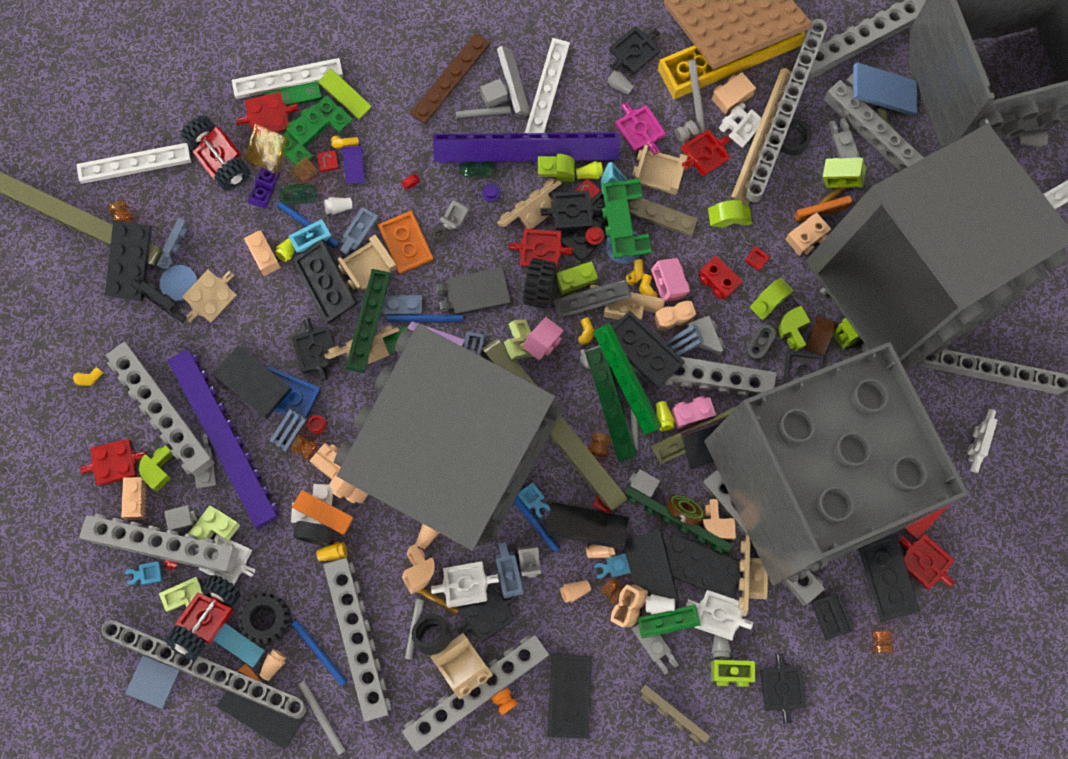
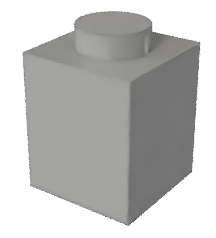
[480,79,510,108]
[628,469,660,498]
[164,505,197,532]

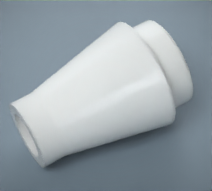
[324,197,352,215]
[646,594,675,614]

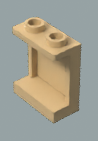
[632,145,688,195]
[337,235,397,293]
[430,633,493,700]

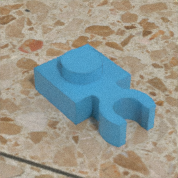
[518,482,550,519]
[594,554,631,579]
[125,561,163,585]

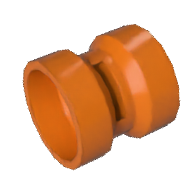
[491,687,518,716]

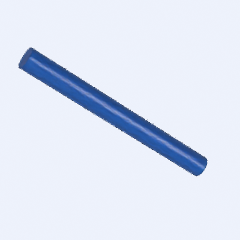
[277,201,340,249]
[387,314,463,322]
[514,496,560,553]
[291,620,347,686]

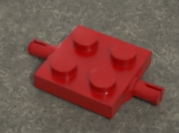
[236,92,299,137]
[681,129,731,177]
[509,228,573,270]
[80,439,147,486]
[899,533,955,590]

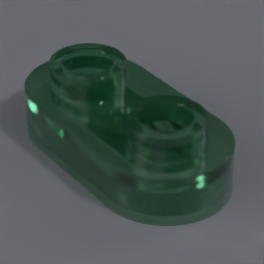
[459,161,496,178]
[279,183,317,205]

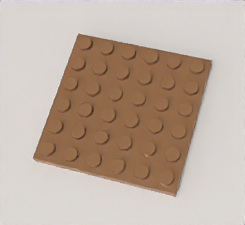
[663,0,812,69]

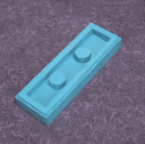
[214,623,266,668]

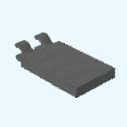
[436,267,511,315]

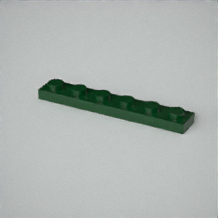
[346,269,391,374]
[586,347,638,462]
[625,487,733,554]

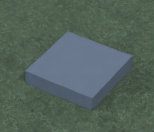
[125,656,180,709]

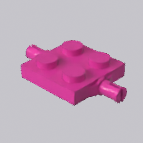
[615,102,666,155]

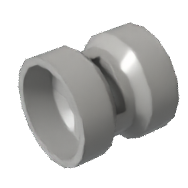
[674,120,700,145]

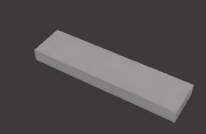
[497,46,530,116]

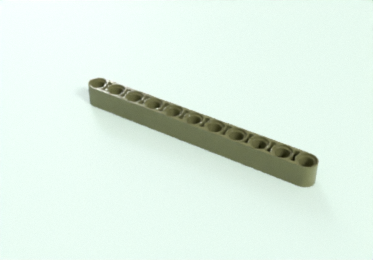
[0,172,163,268]
[482,338,627,512]

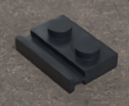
[811,592,854,640]

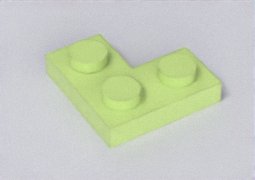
[504,319,533,359]
[188,506,240,541]
[159,577,203,612]

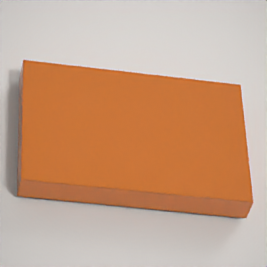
[377,210,434,275]

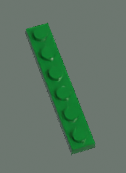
[593,323,662,435]

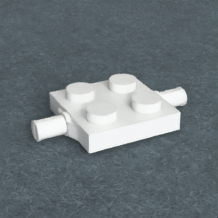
[967,409,997,473]
[195,535,255,586]
[431,561,499,608]
[686,590,753,640]

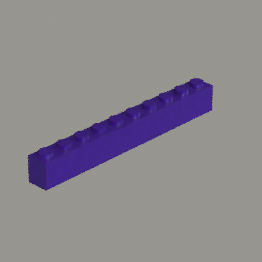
[433,132,619,163]
[168,349,280,529]

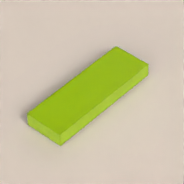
[318,69,371,120]

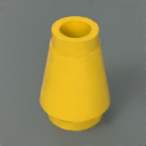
[316,541,347,562]

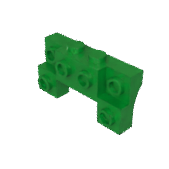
[273,95,353,171]
[602,178,652,259]

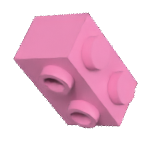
[651,258,690,302]
[521,317,564,361]
[671,396,716,430]

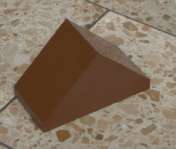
[805,316,835,355]

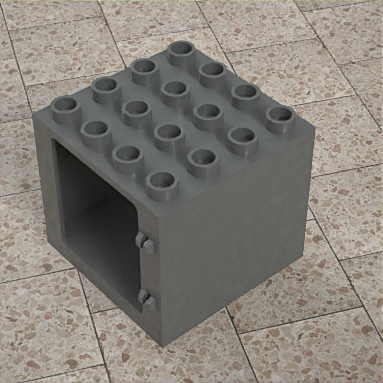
[805,123,1068,373]
[334,324,565,551]
[705,342,968,586]

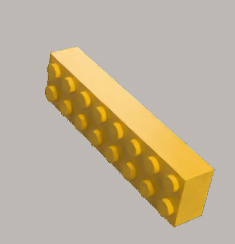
[658,31,806,100]

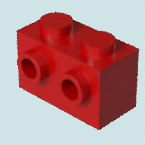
[698,256,743,301]

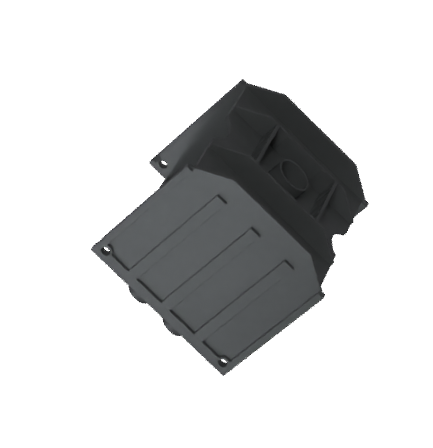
[907,0,1068,149]

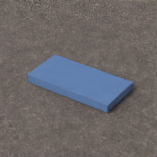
[853,62,917,116]

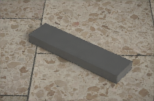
[553,278,632,318]

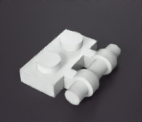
[719,103,762,148]

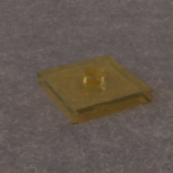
[244,124,288,173]

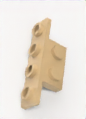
[497,179,562,229]
[590,285,665,321]
[324,325,399,364]
[738,535,768,616]

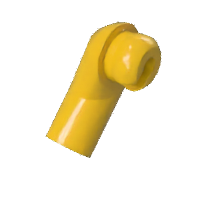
[578,317,594,345]
[73,367,103,386]

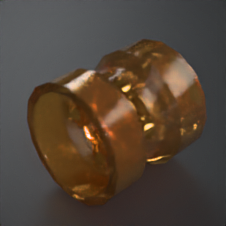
[108,200,133,222]
[589,433,611,457]
[291,434,318,460]
[600,577,624,605]
[872,631,894,653]

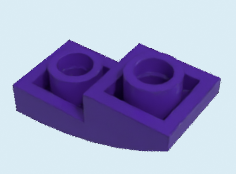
[342,146,364,184]
[248,167,279,208]

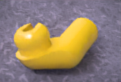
[331,135,359,149]
[626,259,644,285]
[639,274,657,297]

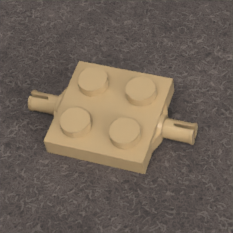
[182,270,237,323]

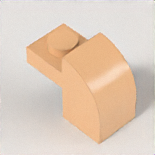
[701,499,736,541]
[402,544,435,594]

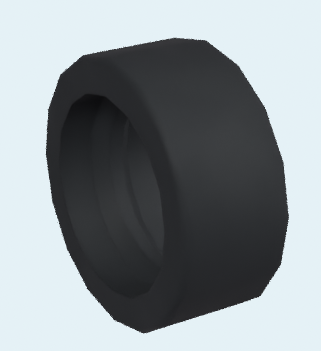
[775,118,812,156]
[293,521,333,546]
[411,614,452,655]

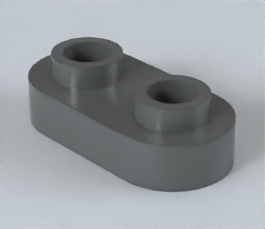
[746,325,776,360]

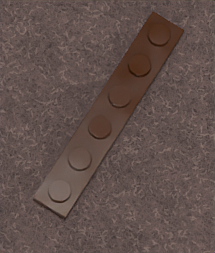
[410,33,490,125]

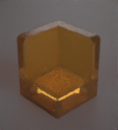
[291,157,318,185]

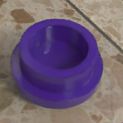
[482,184,501,202]

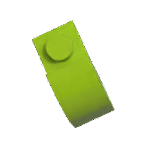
[538,154,575,182]
[708,200,752,228]
[750,278,794,320]
[778,306,810,352]
[139,445,173,492]

